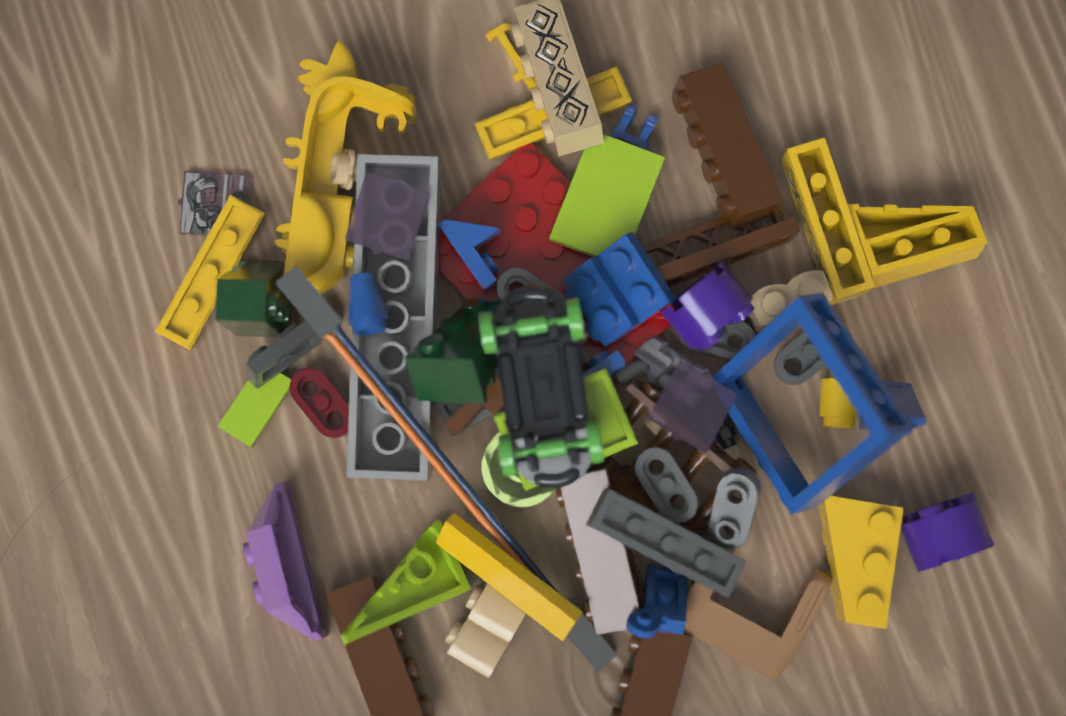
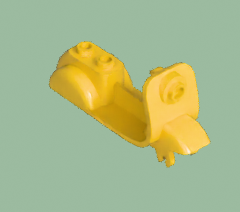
[274,39,418,294]

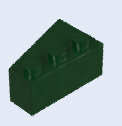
[215,260,292,338]
[404,297,501,404]

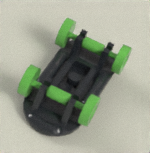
[479,285,604,488]

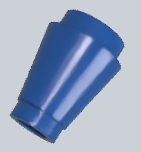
[348,273,389,336]

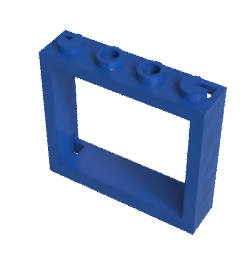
[712,293,913,515]

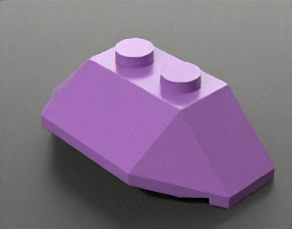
[243,481,328,640]

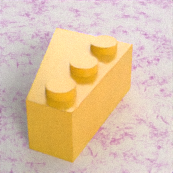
[848,204,987,288]
[817,496,903,629]

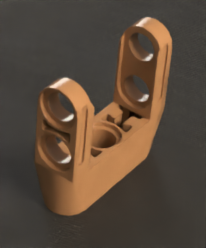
[684,525,833,681]

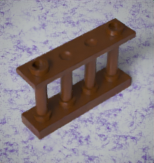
[590,378,759,541]

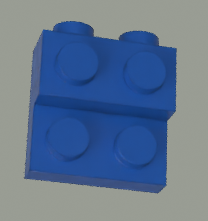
[562,232,676,346]

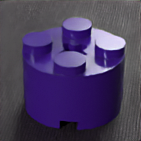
[660,261,755,351]
[901,492,994,572]

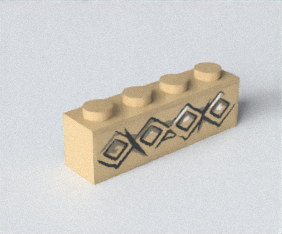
[510,0,604,157]

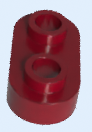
[289,368,349,439]

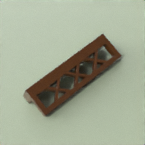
[642,208,800,287]

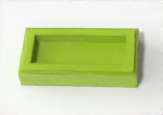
[218,373,291,448]

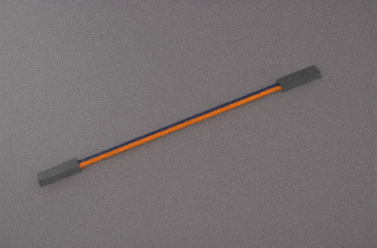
[275,266,617,672]

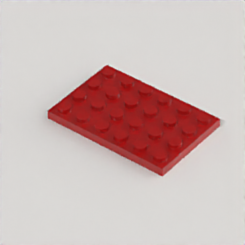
[438,143,677,380]

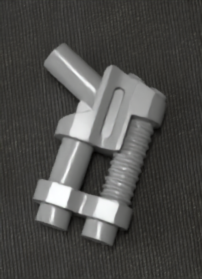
[616,336,714,408]

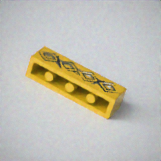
[780,138,875,305]

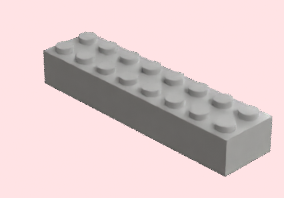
[347,154,442,481]

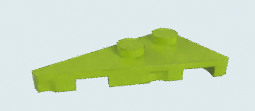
[340,519,471,645]

